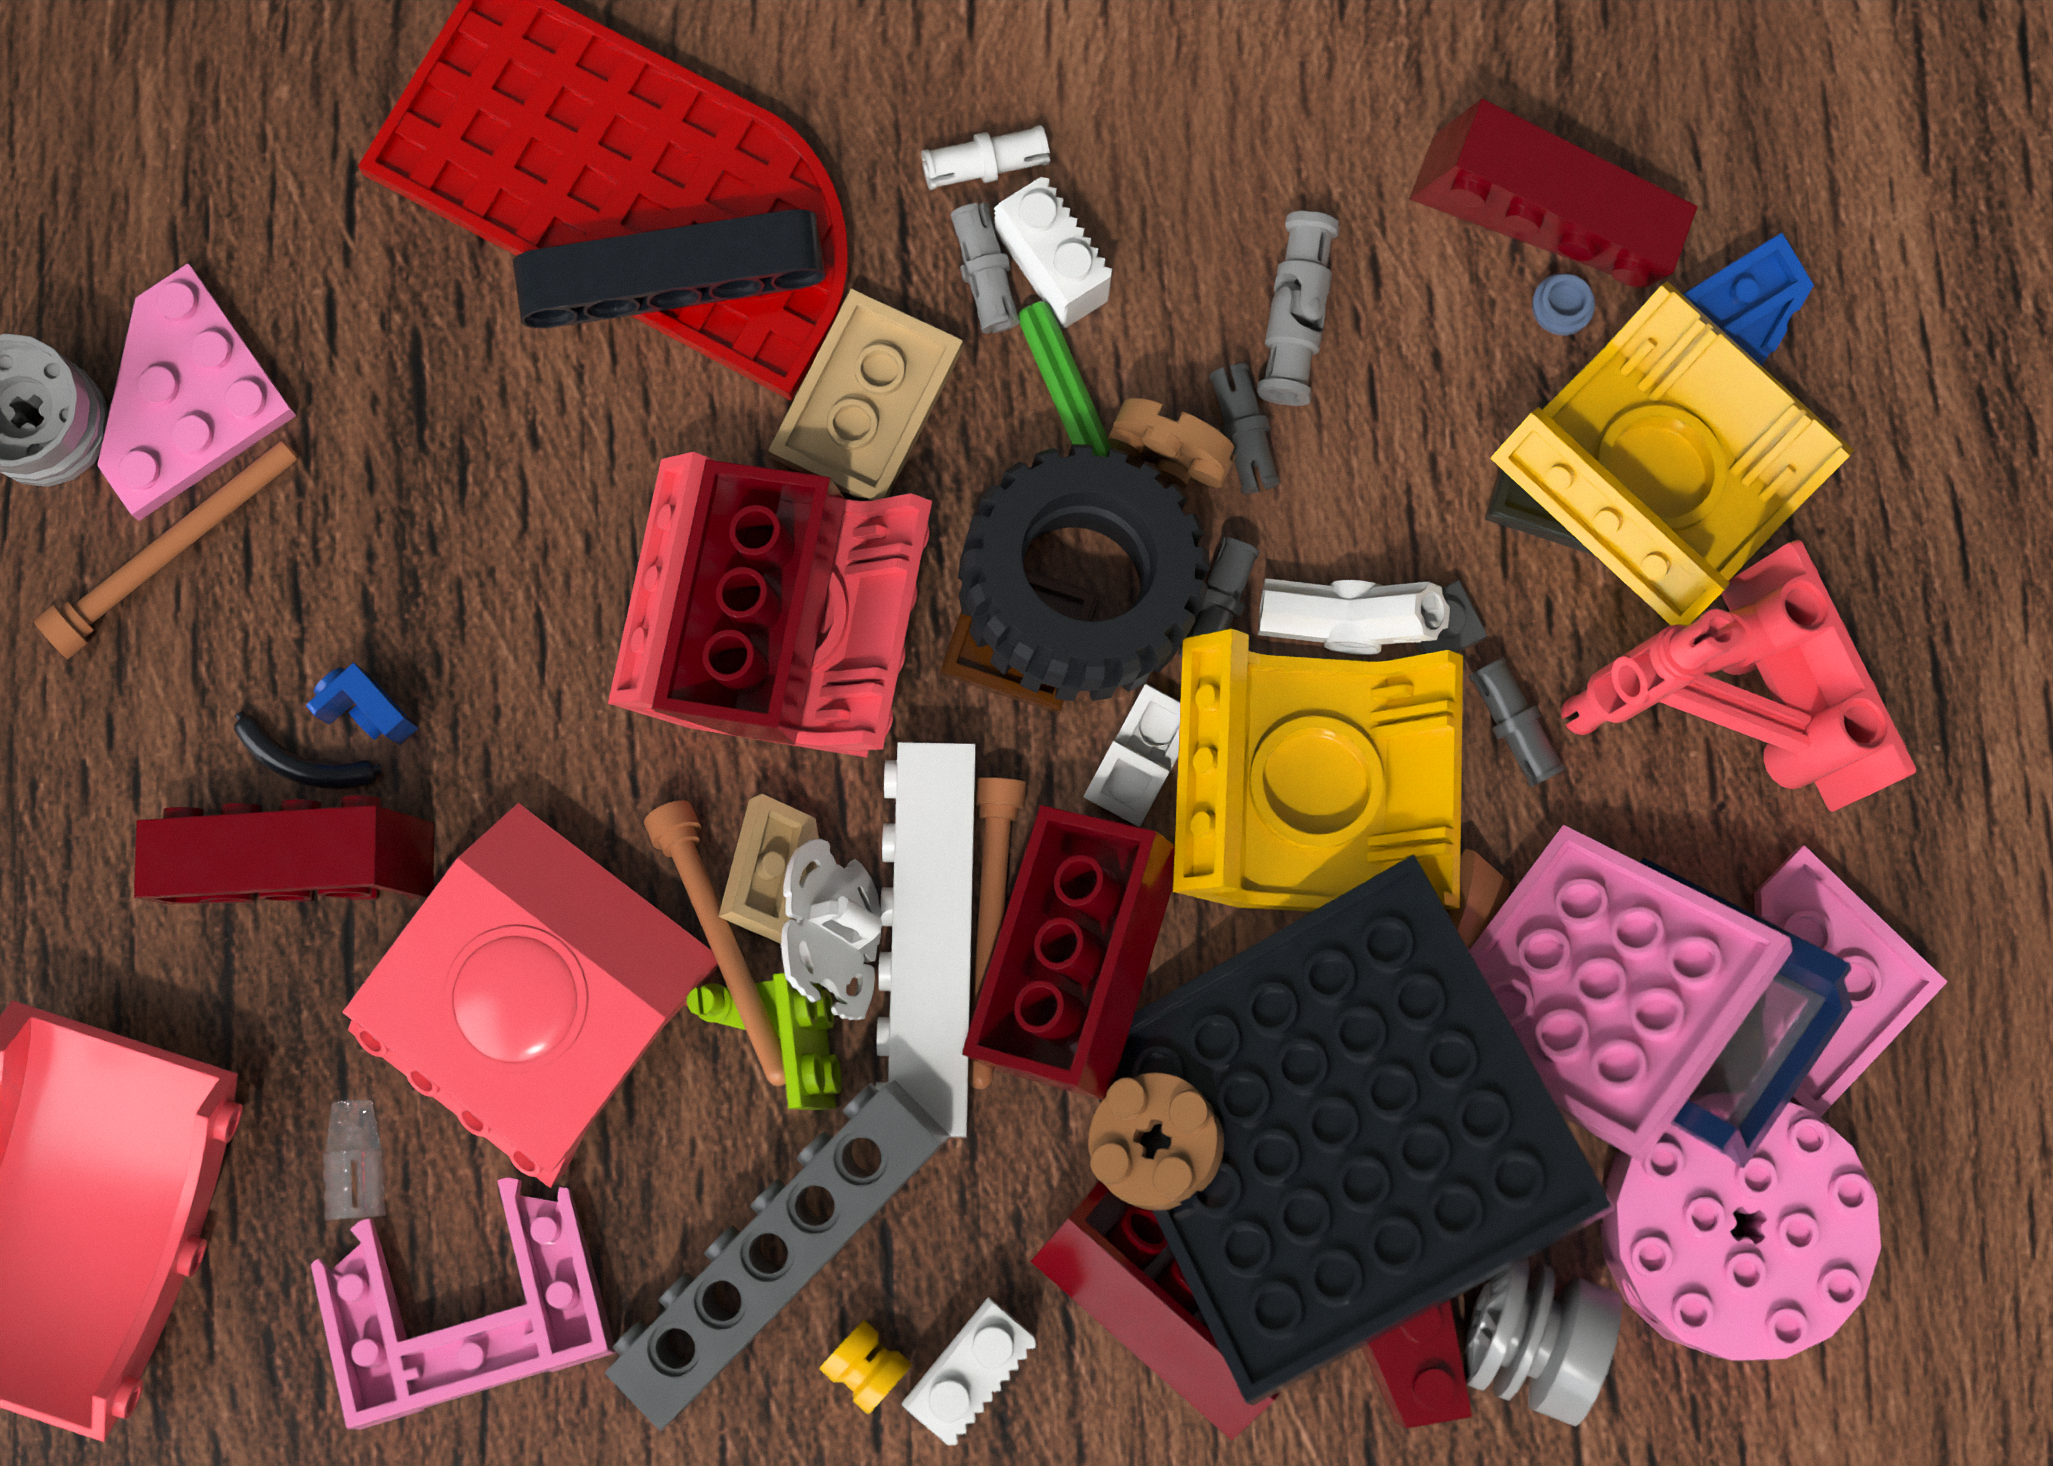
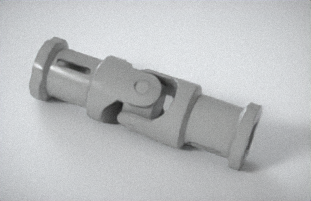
[1257,211,1340,406]

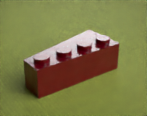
[1409,98,1698,287]
[134,796,434,905]
[1361,1300,1472,1429]

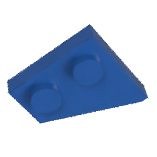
[1683,233,1814,366]

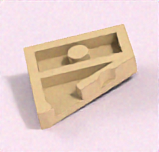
[718,794,819,944]

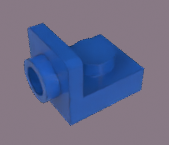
[306,662,419,745]

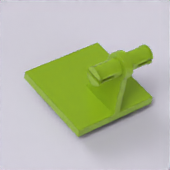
[687,973,842,1110]

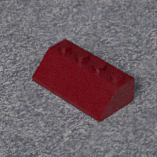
[652,459,846,745]
[1030,1180,1281,1441]

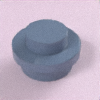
[1532,274,1595,336]

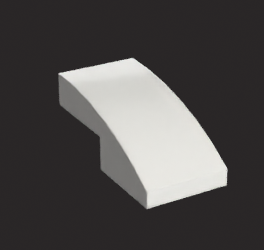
[1083,683,1181,827]

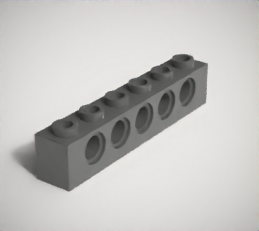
[605,1080,951,1431]

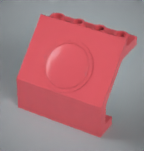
[608,452,932,758]
[342,803,718,1188]

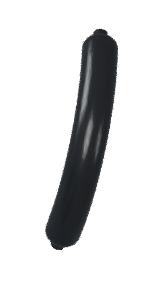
[234,711,383,789]

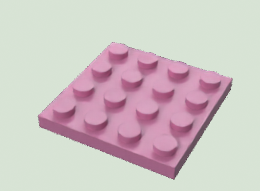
[1469,825,1793,1162]

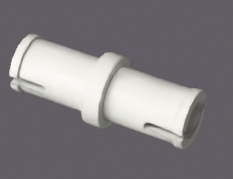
[921,125,1050,190]

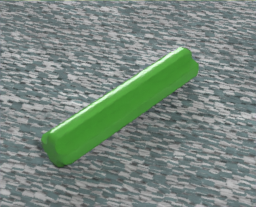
[1019,301,1112,457]

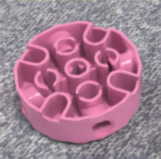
[1601,1093,1881,1361]

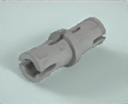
[951,202,1020,334]

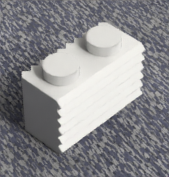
[994,177,1112,329]
[902,1296,1036,1445]

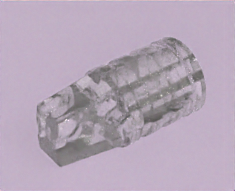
[323,1100,386,1220]

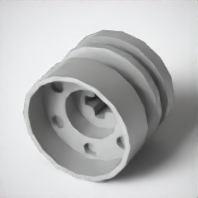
[0,334,109,487]
[1463,1258,1622,1426]

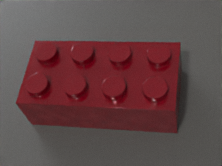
[961,805,1175,1101]

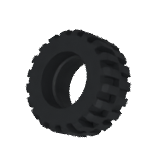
[958,444,1210,701]

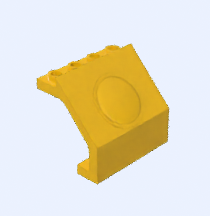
[1490,281,1854,626]
[1173,629,1463,912]

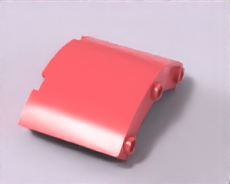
[0,1000,243,1442]

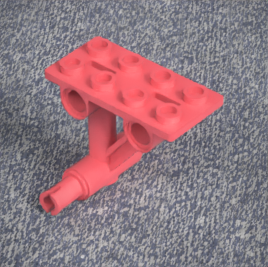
[1561,540,1916,812]

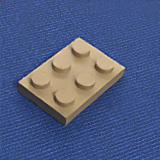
[768,289,963,501]

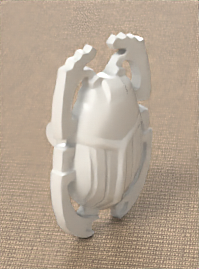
[781,839,882,1020]

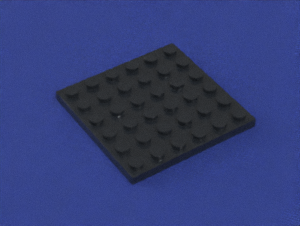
[1098,854,1616,1406]

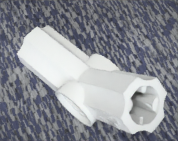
[1258,578,1450,655]

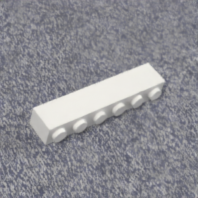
[876,742,976,1138]

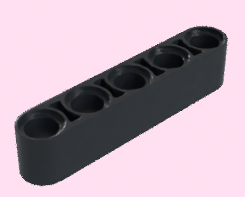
[513,209,827,329]

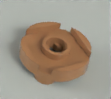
[1107,398,1236,488]
[1088,1073,1224,1210]

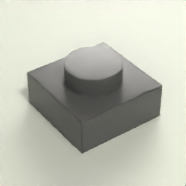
[1415,580,1488,655]

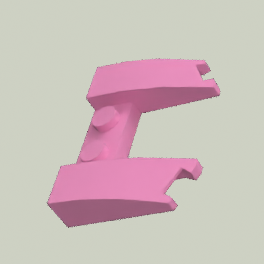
[311,1177,616,1430]

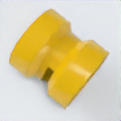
[819,1319,913,1415]

